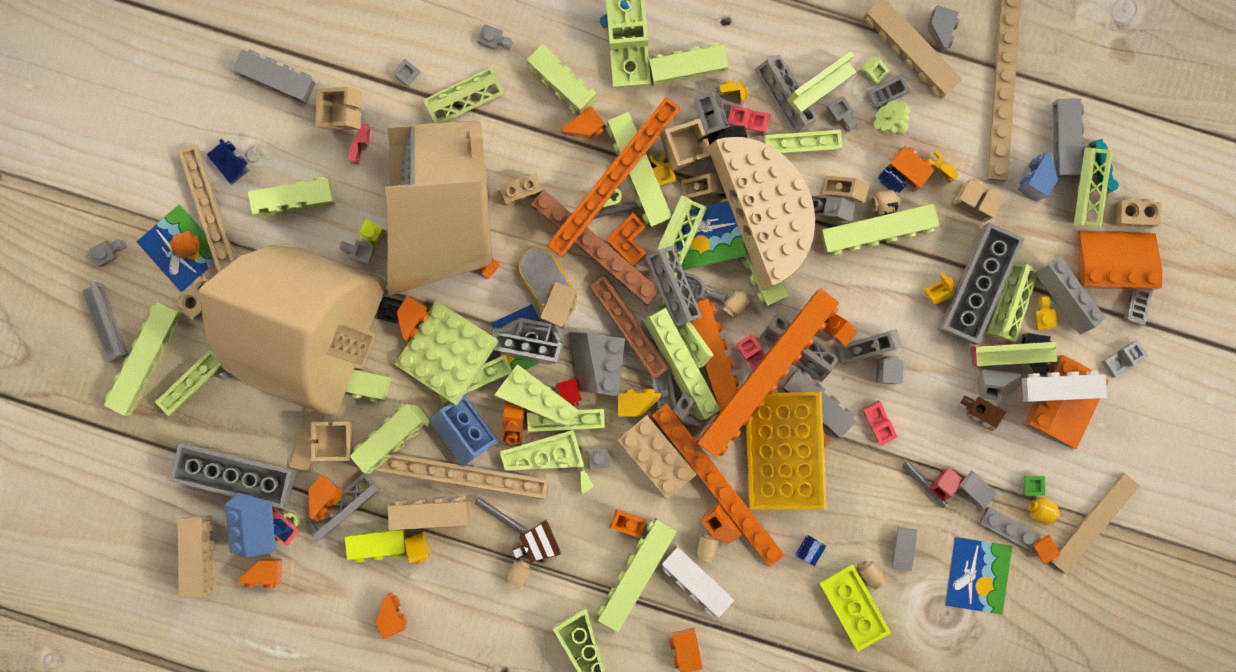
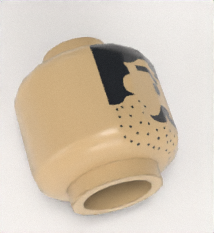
[871,189,901,216]

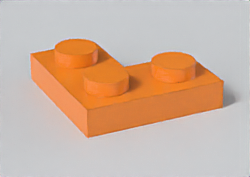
[606,213,646,267]

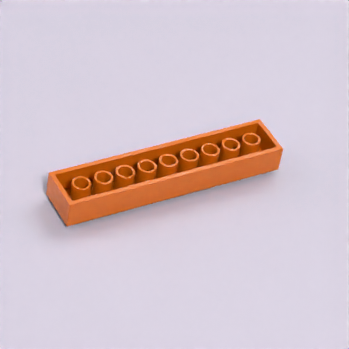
[696,288,839,458]

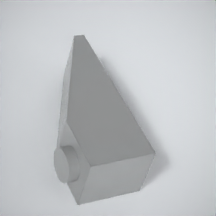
[837,329,902,365]

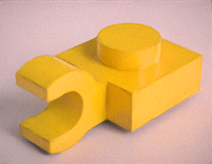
[927,151,959,183]
[1034,296,1058,330]

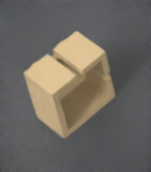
[315,87,362,131]
[660,119,711,171]
[951,179,1005,222]
[539,282,578,329]
[311,421,354,461]

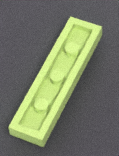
[764,130,843,154]
[657,301,713,368]
[155,349,222,416]
[439,355,513,404]
[527,409,605,432]

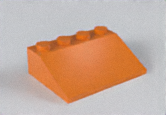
[1078,231,1162,291]
[1024,355,1109,449]

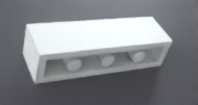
[1022,371,1107,402]
[661,546,734,618]

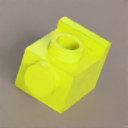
[359,219,386,247]

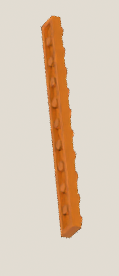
[547,97,681,258]
[651,403,785,567]

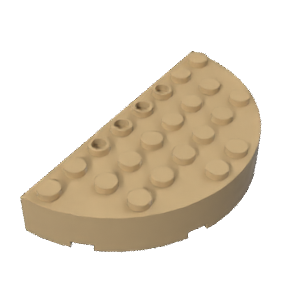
[708,137,815,290]

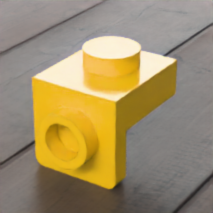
[719,80,748,105]
[924,272,955,305]

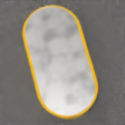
[519,248,577,315]

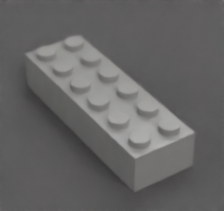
[938,223,1025,345]
[169,443,297,509]

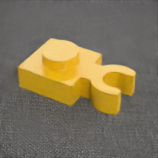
[650,151,676,187]

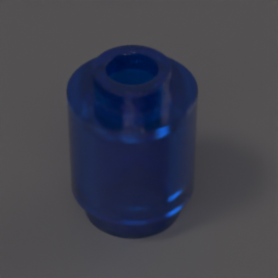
[878,166,907,193]

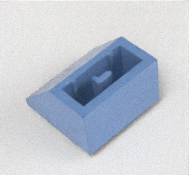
[1018,152,1058,202]

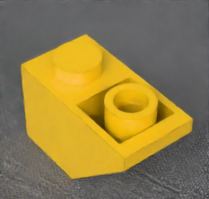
[618,389,661,417]
[404,531,433,565]

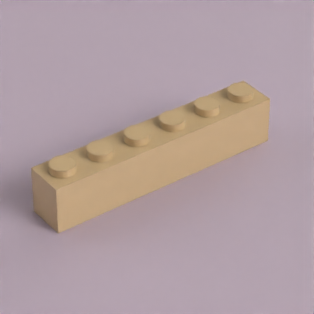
[864,0,962,98]

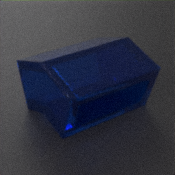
[795,534,826,567]

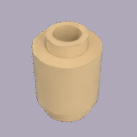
[723,290,750,319]
[697,532,719,562]
[506,559,532,590]
[858,560,887,590]

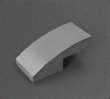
[1102,340,1148,378]
[959,470,996,509]
[892,527,917,571]

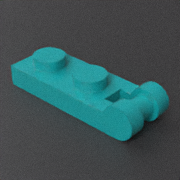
[1089,139,1119,194]

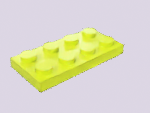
[819,564,891,652]

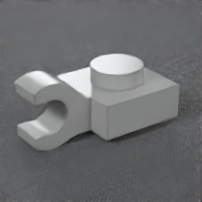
[478,24,513,50]
[827,96,856,132]
[89,239,126,267]
[339,240,375,265]

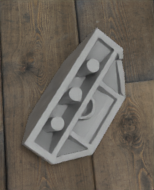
[493,318,564,365]

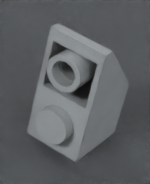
[928,5,960,52]
[812,196,856,222]
[977,369,1021,401]

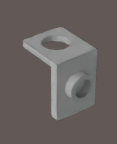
[673,392,702,427]

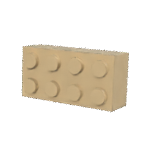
[617,415,697,499]
[388,496,471,530]
[177,515,216,598]

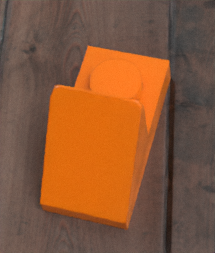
[609,509,647,538]

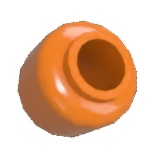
[170,231,201,259]

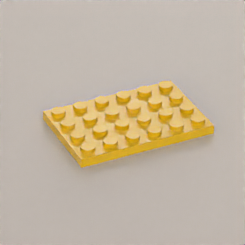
[746,391,826,510]

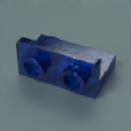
[206,138,250,185]

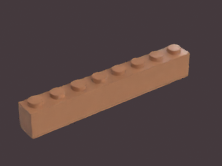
[531,190,660,306]

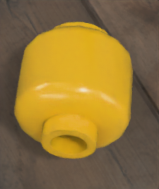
[1029,497,1060,525]

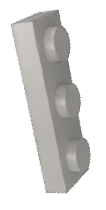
[979,507,1041,551]

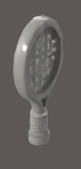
[676,273,726,302]

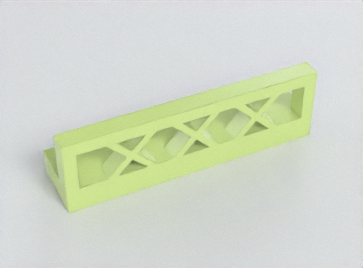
[787,51,856,114]
[424,67,504,123]
[1074,147,1113,227]
[656,195,707,277]
[987,262,1038,343]
[976,342,1057,366]

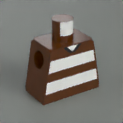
[959,395,1006,431]
[513,519,561,562]

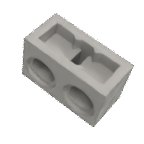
[694,91,729,135]
[876,356,903,384]

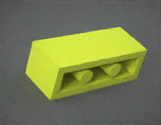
[345,529,406,563]

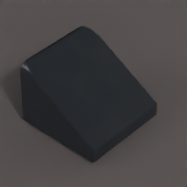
[378,297,402,323]

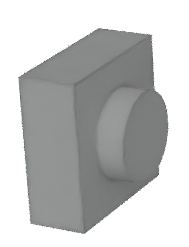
[393,59,420,87]
[588,448,610,470]

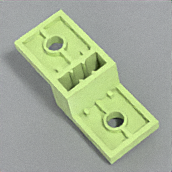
[606,0,651,88]

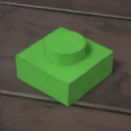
[1024,476,1045,496]

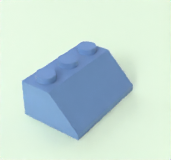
[429,395,498,467]
[225,493,276,558]

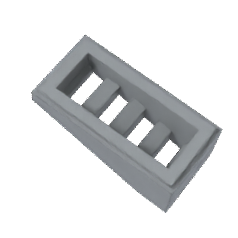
[868,74,911,109]
[1123,289,1153,326]

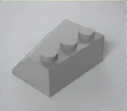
[568,332,625,396]

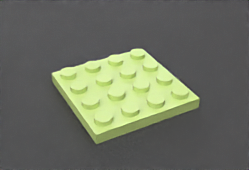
[394,300,499,405]

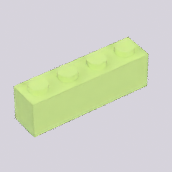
[649,43,729,86]

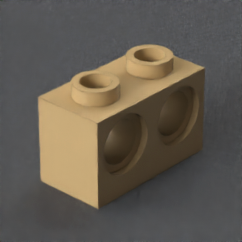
[499,173,542,206]
[1115,198,1161,228]
[177,276,210,320]

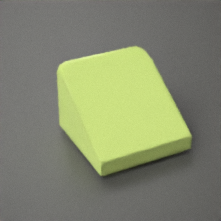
[860,56,890,85]
[580,470,594,494]

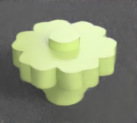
[873,99,911,135]

